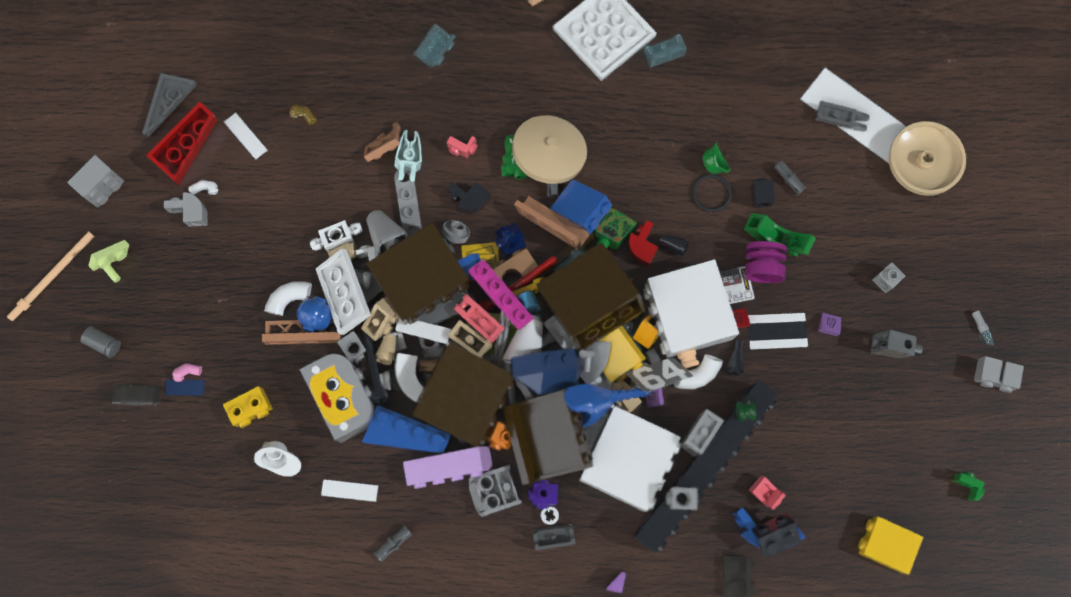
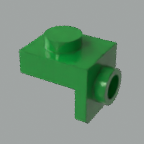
[953,471,985,501]

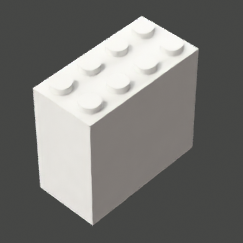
[642,260,739,359]
[579,406,682,512]

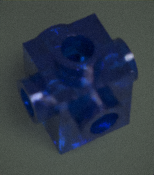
[495,222,526,255]

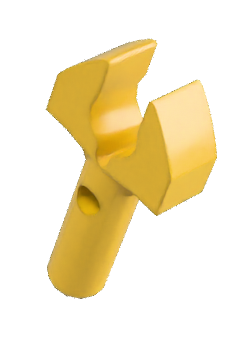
[512,277,544,297]

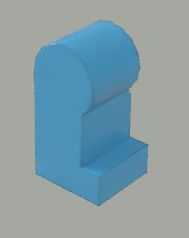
[517,291,541,314]

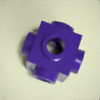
[528,480,558,509]

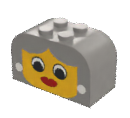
[300,354,376,443]

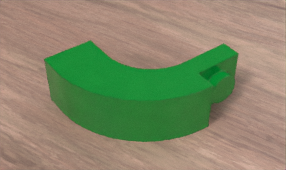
[744,213,816,256]

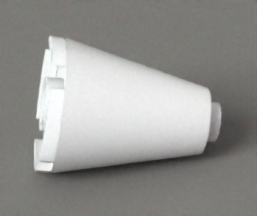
[502,315,543,365]

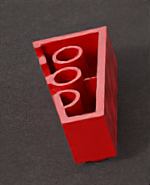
[146,102,217,185]

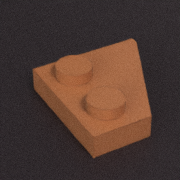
[364,122,401,162]

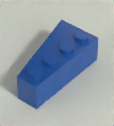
[362,405,452,454]

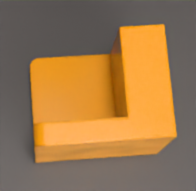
[633,314,659,349]

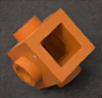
[485,421,512,451]

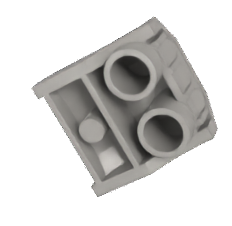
[469,465,522,517]

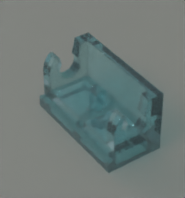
[643,34,687,67]

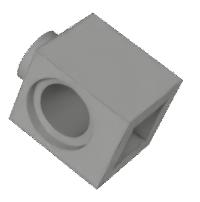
[872,262,905,293]
[337,331,367,364]
[666,488,697,510]

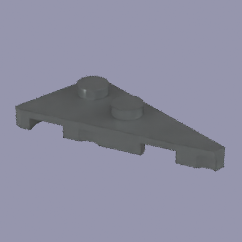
[142,73,197,137]

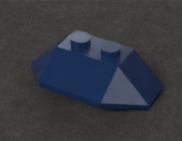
[511,349,582,395]

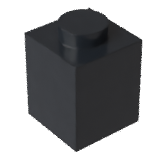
[751,178,775,208]

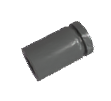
[81,326,121,358]

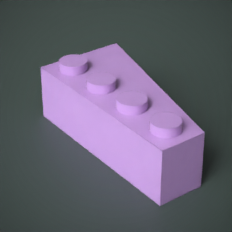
[403,446,493,488]

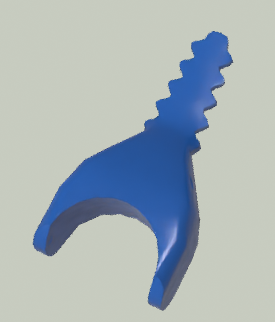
[564,384,651,428]

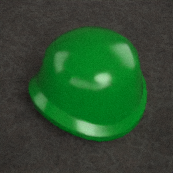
[702,142,731,174]

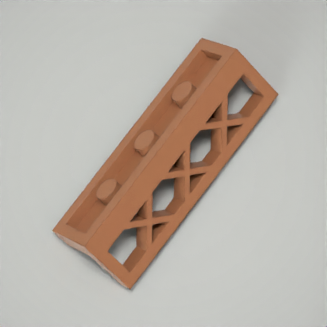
[514,197,589,250]
[262,320,343,345]

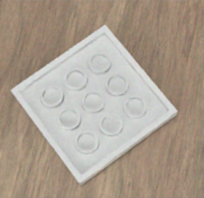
[553,0,657,81]

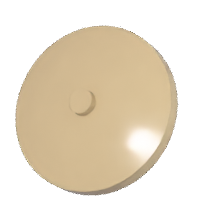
[512,116,587,184]
[889,122,966,196]

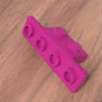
[469,260,533,330]

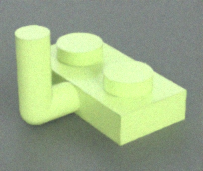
[89,240,129,283]

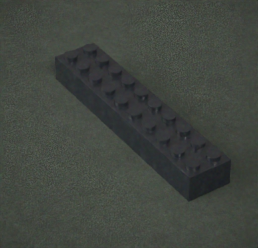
[632,380,778,553]

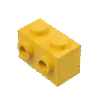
[223,386,273,428]

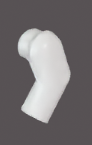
[188,180,218,195]

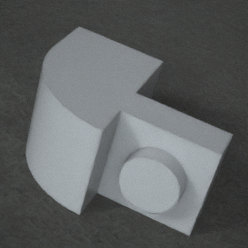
[164,192,208,227]

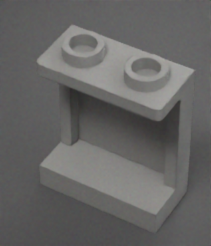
[681,409,724,456]

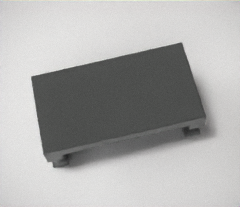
[533,524,576,550]

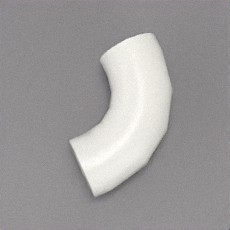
[264,281,312,316]
[674,354,723,390]

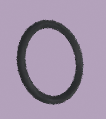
[692,174,731,212]

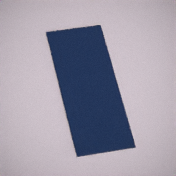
[165,380,205,395]

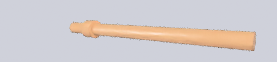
[7,231,95,321]

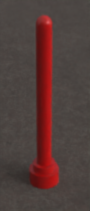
[478,256,557,313]

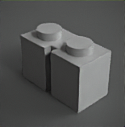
[974,356,1024,393]

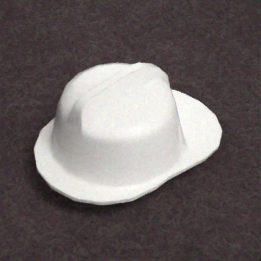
[254,441,301,476]

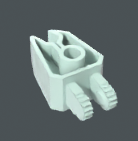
[394,130,422,182]

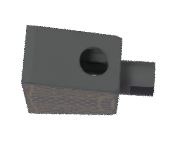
[871,330,923,359]

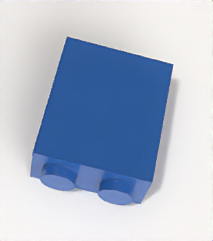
[550,179,612,235]

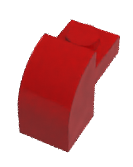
[628,220,658,268]

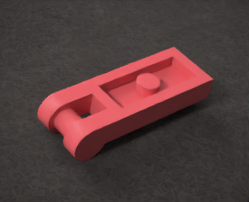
[453,294,505,343]

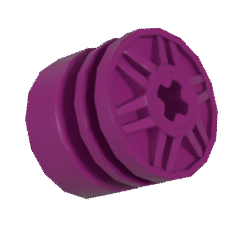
[744,241,787,283]

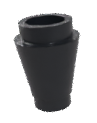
[659,234,689,256]

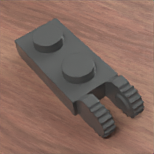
[815,101,870,132]

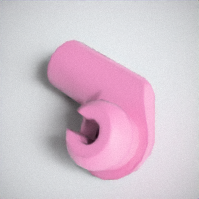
[172,363,202,382]

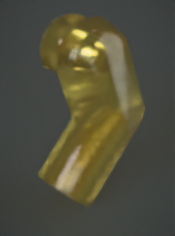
[289,105,317,125]

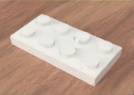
[316,249,371,335]

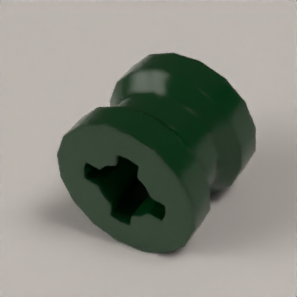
[736,400,756,422]

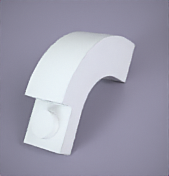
[395,353,423,402]

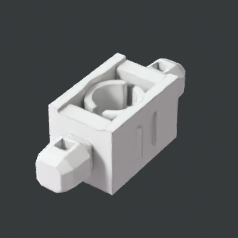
[310,221,363,252]

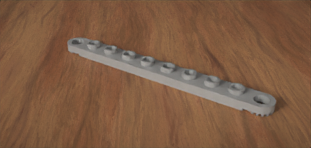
[395,170,440,352]

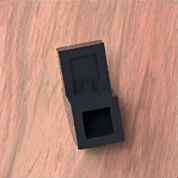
[447,182,491,214]

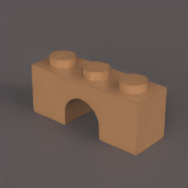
[482,248,538,299]

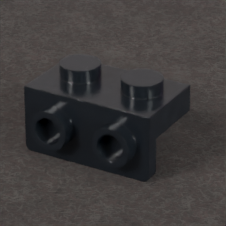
[751,513,802,558]

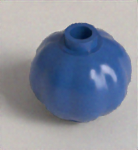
[297,296,333,333]

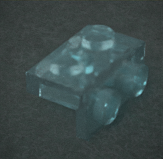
[414,24,456,67]

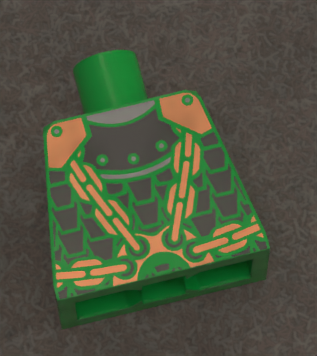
[594,207,637,250]

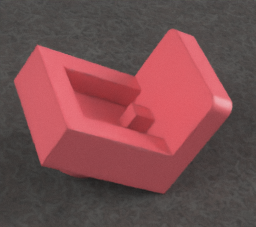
[447,136,478,158]
[749,475,785,510]

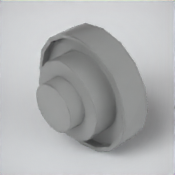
[442,220,470,244]

